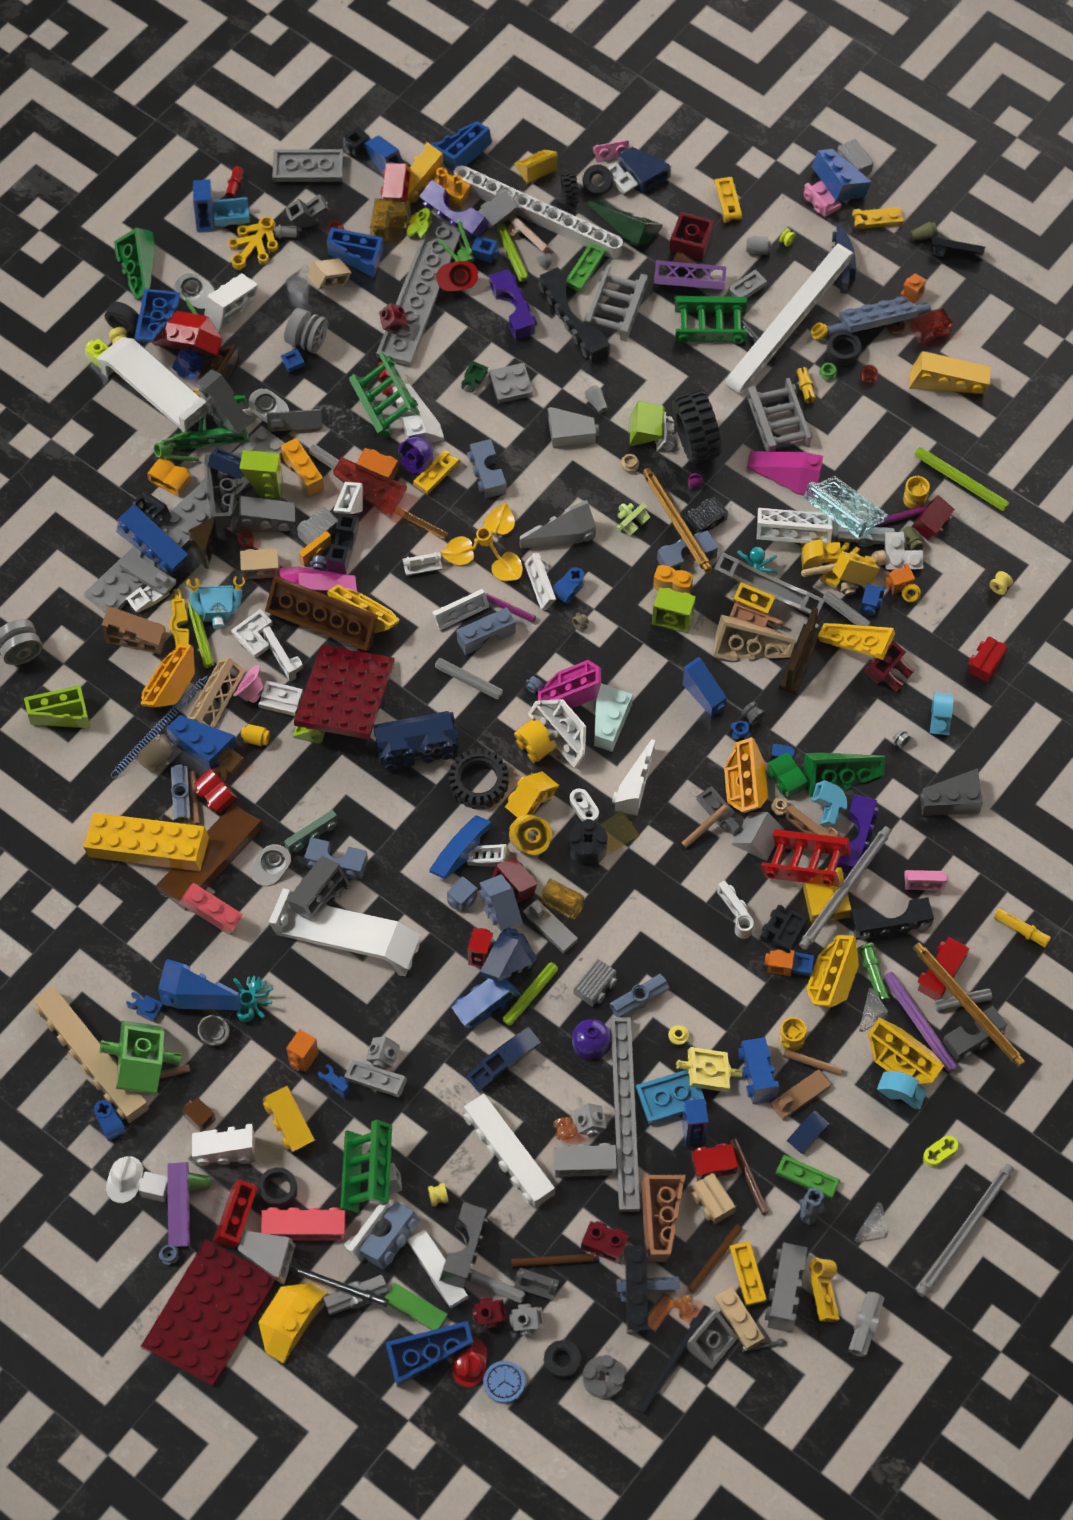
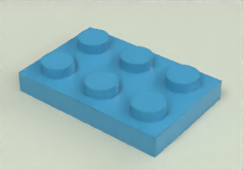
[636,1070,706,1124]

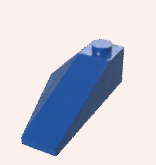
[135,289,180,343]

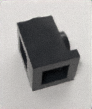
[343,126,370,156]

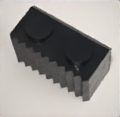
[685,497,728,535]

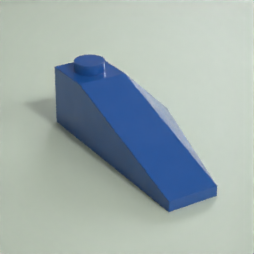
[158,959,242,1010]

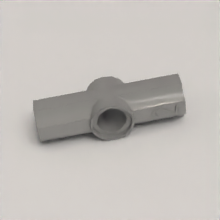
[837,523,894,547]
[323,1275,388,1315]
[848,1292,885,1357]

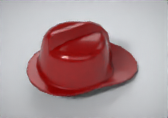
[436,261,478,291]
[452,1337,487,1387]

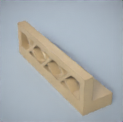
[187,658,246,727]

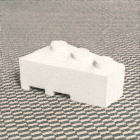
[192,1124,255,1166]

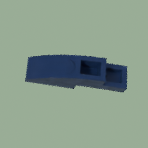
[832,225,856,294]
[465,1027,541,1093]

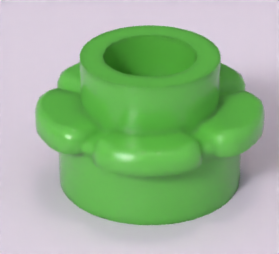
[819,363,837,380]

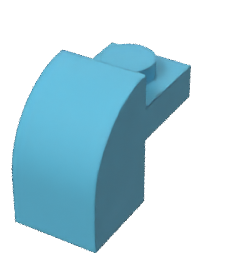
[930,692,953,735]
[811,780,847,827]
[877,1071,927,1109]

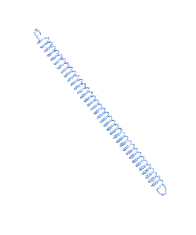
[111,676,208,778]

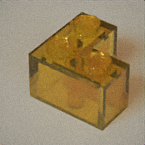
[370,198,411,241]

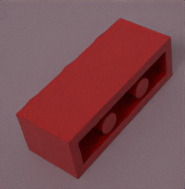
[917,937,970,1001]
[213,1179,258,1249]

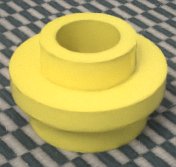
[668,1025,689,1045]

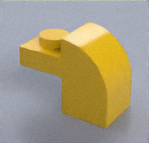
[801,539,841,570]

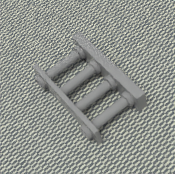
[584,265,648,342]
[747,378,813,452]

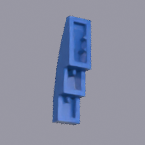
[429,815,492,879]

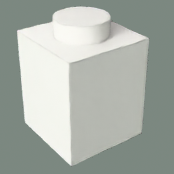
[137,1172,168,1203]

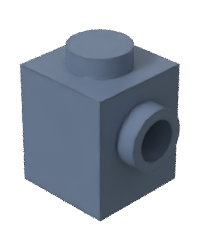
[447,876,477,912]

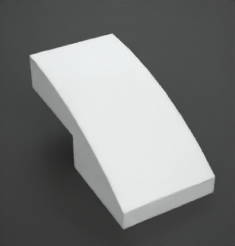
[608,162,638,194]
[126,586,170,613]

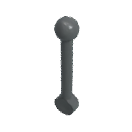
[742,1338,785,1353]

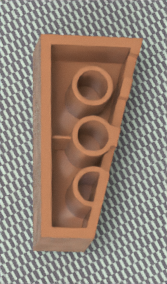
[641,1175,685,1262]

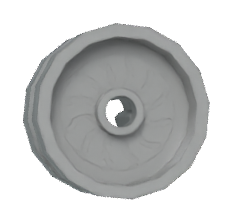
[0,619,42,665]

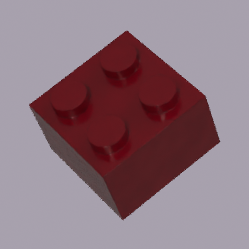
[669,212,714,261]

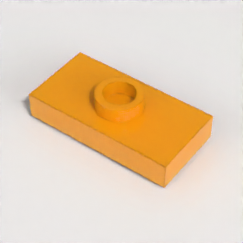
[299,531,332,566]

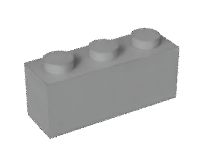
[554,1143,617,1177]

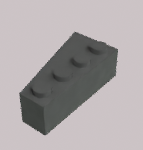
[204,452,242,528]
[765,1242,808,1333]

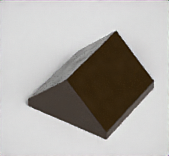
[198,345,240,381]
[188,518,218,569]

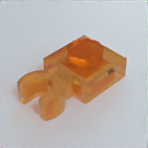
[213,747,244,781]

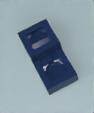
[786,1110,830,1154]

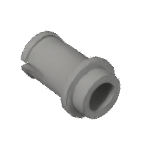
[275,225,296,239]

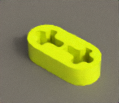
[923,1136,958,1167]

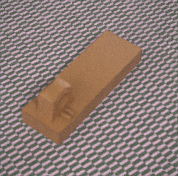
[507,214,553,254]
[785,805,839,837]
[771,1069,831,1120]

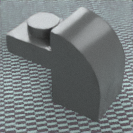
[285,194,329,227]

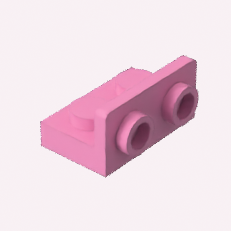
[804,181,842,218]
[904,870,947,890]

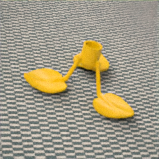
[440,503,523,581]

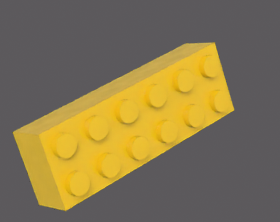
[83,813,209,871]

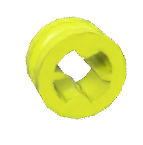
[779,229,796,247]

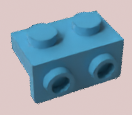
[213,197,250,227]

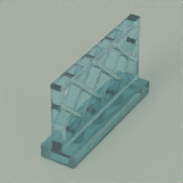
[804,476,889,538]

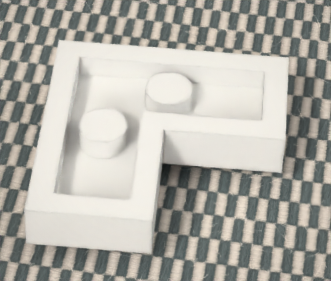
[885,532,923,570]
[231,609,273,658]

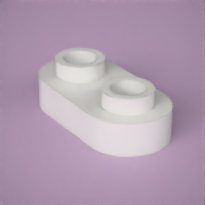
[570,788,599,822]

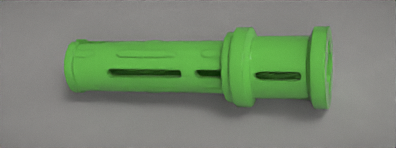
[857,943,890,1003]

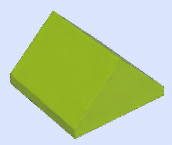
[630,401,664,446]

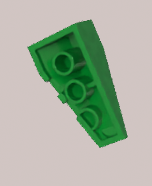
[114,228,155,300]
[804,753,885,797]

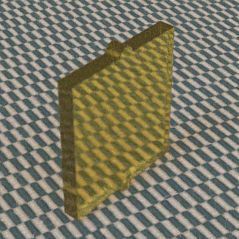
[600,811,640,853]

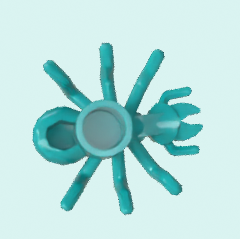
[734,547,778,582]
[233,975,273,1022]

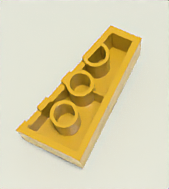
[909,351,990,394]

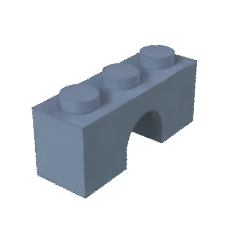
[467,439,507,499]
[657,530,718,571]
[457,607,516,655]
[304,837,368,880]
[359,1201,420,1270]

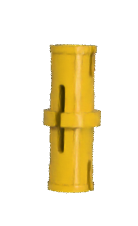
[797,367,816,404]

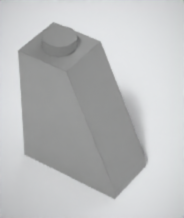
[548,407,599,448]
[238,1230,295,1284]

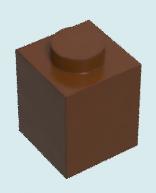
[183,1097,216,1132]

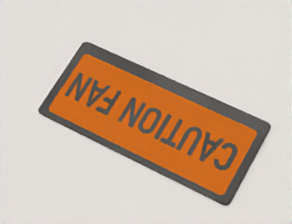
[648,1293,677,1332]

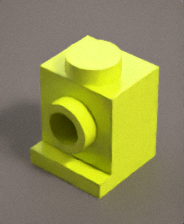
[85,339,109,369]

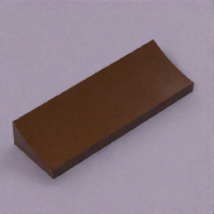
[265,576,378,651]
[156,803,263,911]

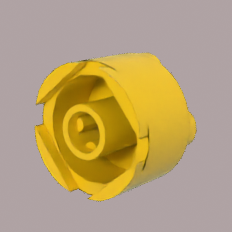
[514,717,557,763]
[509,814,552,855]

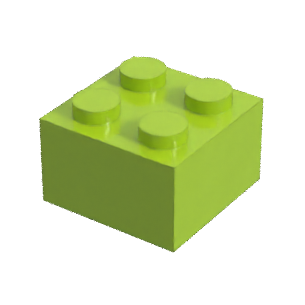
[652,587,696,634]

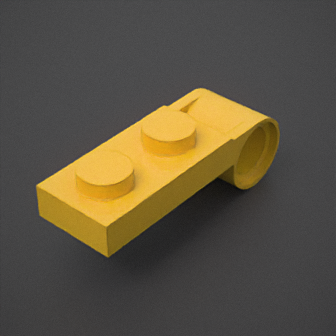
[809,1258,840,1322]

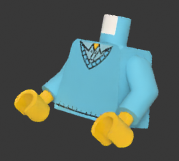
[186,576,245,630]

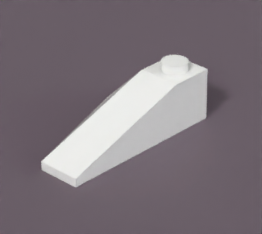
[392,383,444,443]
[612,739,655,815]

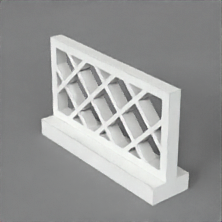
[756,508,832,543]

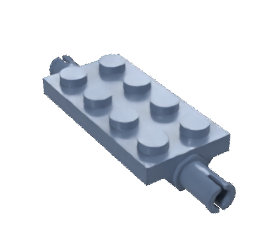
[827,296,931,337]

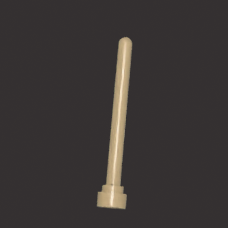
[801,550,887,577]

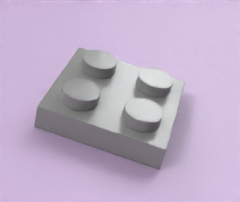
[489,363,533,403]

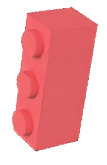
[179,883,243,935]

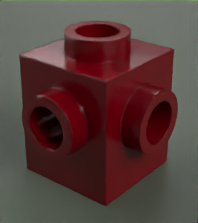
[379,303,408,334]
[473,1297,507,1328]

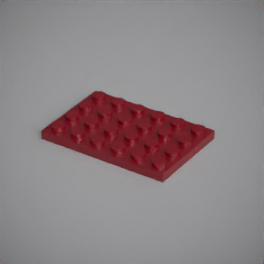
[294,645,395,739]
[141,1239,277,1387]

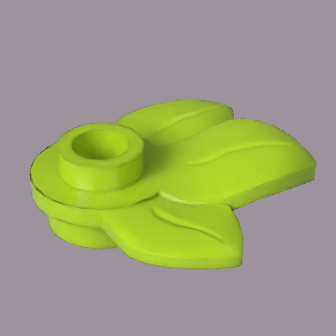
[407,208,433,239]

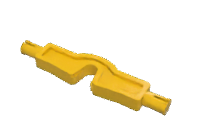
[169,589,190,646]

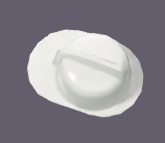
[175,273,215,308]
[249,389,289,423]
[251,844,291,886]
[106,1156,143,1203]

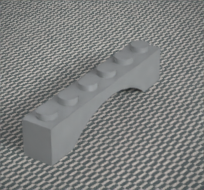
[713,552,825,616]

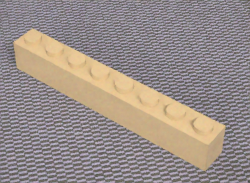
[33,986,149,1123]

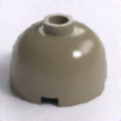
[134,734,173,770]

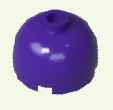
[398,437,434,474]
[572,1019,611,1060]

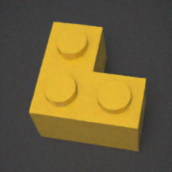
[505,771,559,818]

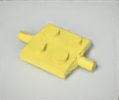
[676,1047,742,1092]

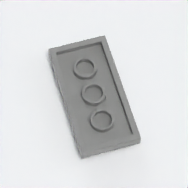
[273,149,343,182]

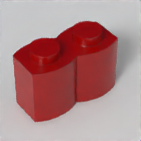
[193,768,238,814]

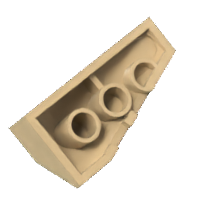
[713,615,796,661]

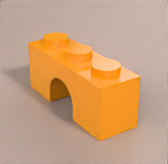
[281,438,324,497]

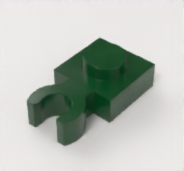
[461,361,488,393]

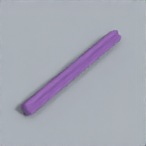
[884,972,957,1073]

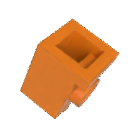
[900,273,927,304]
[884,563,915,594]
[764,950,794,976]

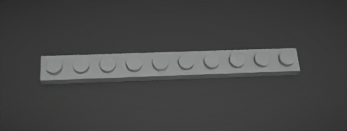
[611,1017,640,1212]

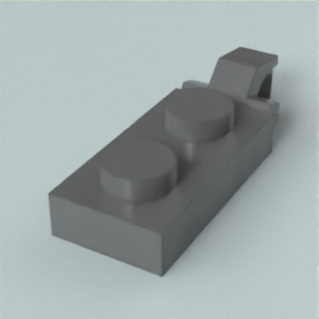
[696,786,740,836]

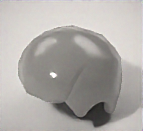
[198,1015,230,1046]

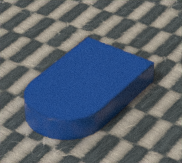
[771,744,794,758]

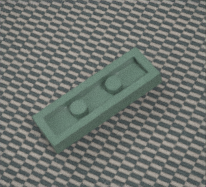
[284,810,338,854]

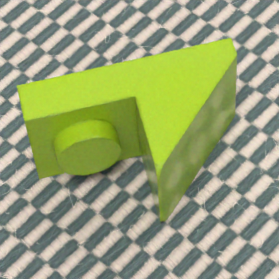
[293,726,325,744]

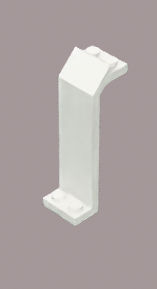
[96,337,210,432]
[269,888,421,976]

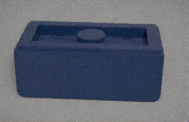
[208,448,244,479]

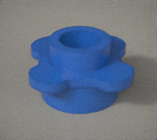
[731,721,751,740]

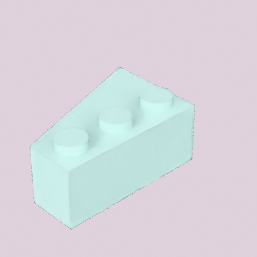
[594,683,633,752]

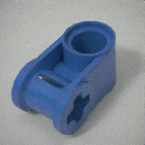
[552,567,584,604]
[94,1100,126,1141]

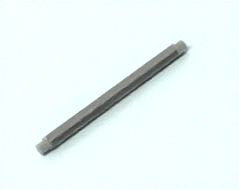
[799,826,892,949]
[917,1164,1014,1297]

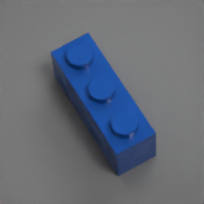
[682,1097,708,1145]

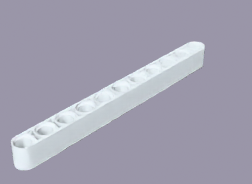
[454,166,623,259]
[725,244,854,394]

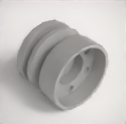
[284,308,328,354]

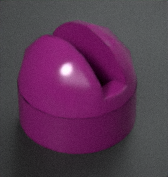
[688,473,703,489]

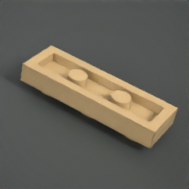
[714,1287,765,1350]

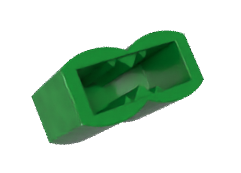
[766,752,808,798]

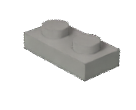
[728,270,767,298]

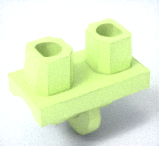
[616,502,650,536]

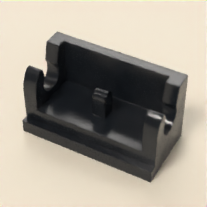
[132,490,172,528]

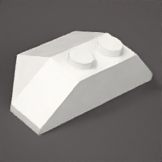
[528,699,586,768]

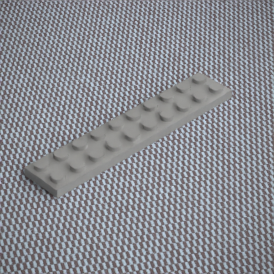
[376,214,461,366]

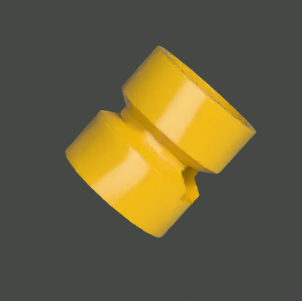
[903,476,930,509]
[779,1017,807,1052]

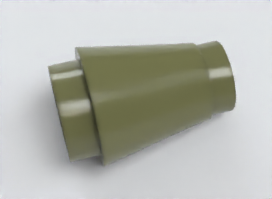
[911,222,938,241]
[902,526,925,550]

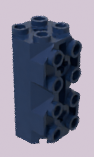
[373,711,459,771]

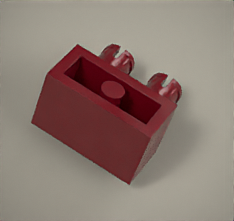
[863,640,915,693]

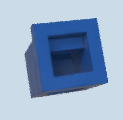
[471,236,499,263]
[860,584,885,616]

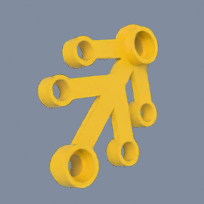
[228,216,278,270]

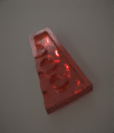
[333,457,407,519]

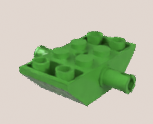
[99,1020,182,1095]

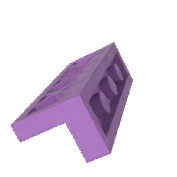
[654,260,727,290]
[167,1162,190,1246]

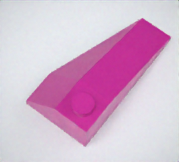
[747,451,823,498]
[279,566,357,596]

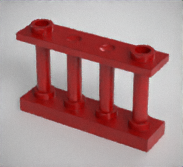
[761,829,852,887]

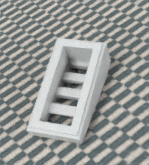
[467,844,510,867]

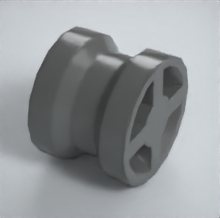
[741,701,766,725]

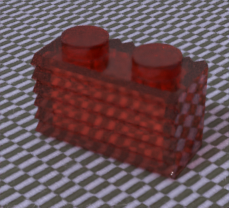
[910,307,953,344]

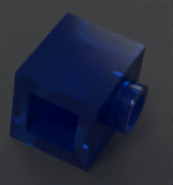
[171,349,203,378]

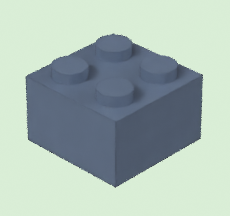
[479,875,523,931]

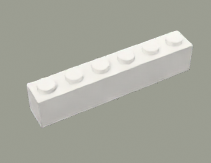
[463,1094,555,1208]

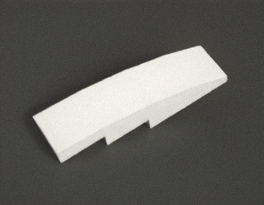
[407,1229,468,1308]

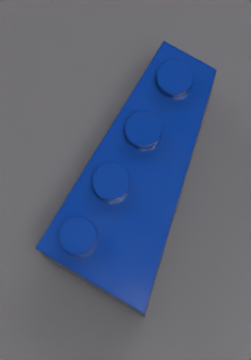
[116,505,188,575]

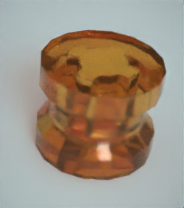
[553,1117,576,1140]
[673,1294,699,1319]

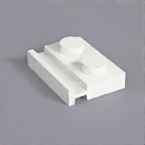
[258,681,303,716]

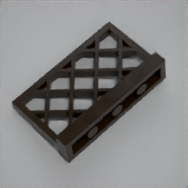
[779,607,821,695]

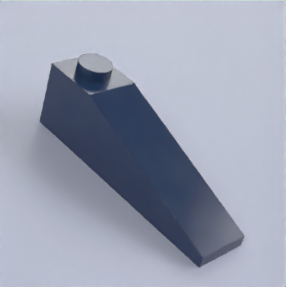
[479,928,537,981]

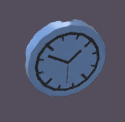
[483,1361,525,1404]

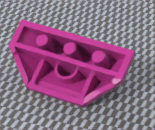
[538,660,601,709]

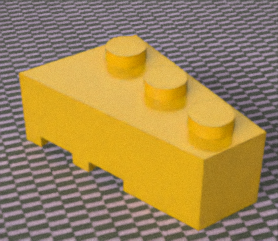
[404,142,443,206]
[263,1086,315,1153]

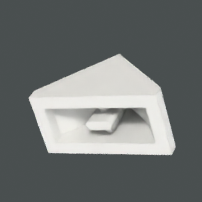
[333,482,363,514]

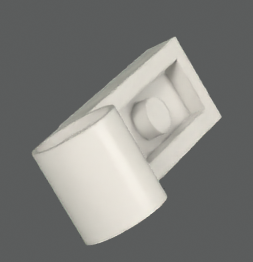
[717,880,754,939]

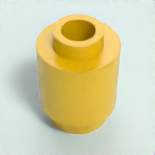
[241,724,270,746]

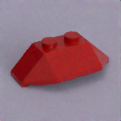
[152,311,223,356]

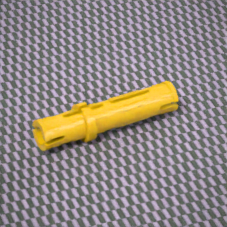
[993,907,1051,948]

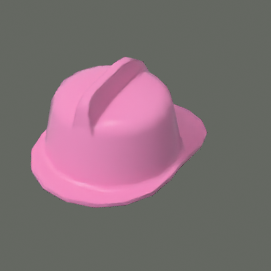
[233,665,263,703]

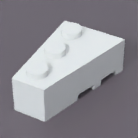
[204,274,258,334]

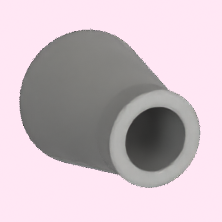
[585,385,608,413]

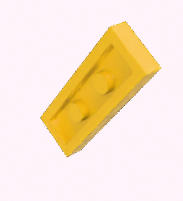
[729,1241,767,1307]

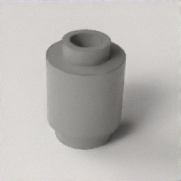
[746,236,772,255]

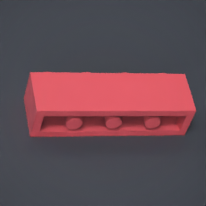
[261,1208,346,1241]

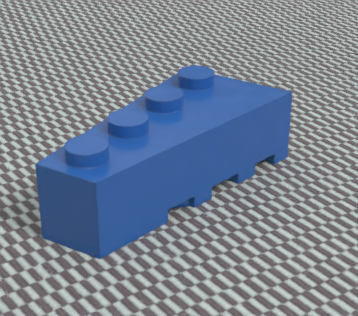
[386,1321,473,1387]

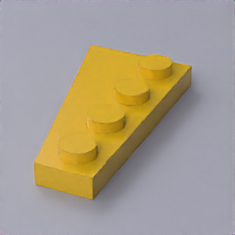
[818,623,895,660]

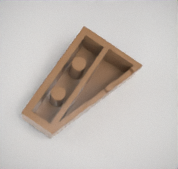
[102,606,167,654]

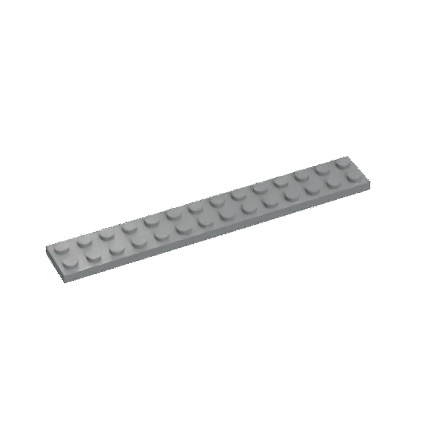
[84,426,285,613]

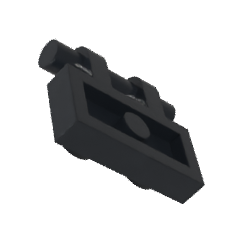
[760,905,808,952]

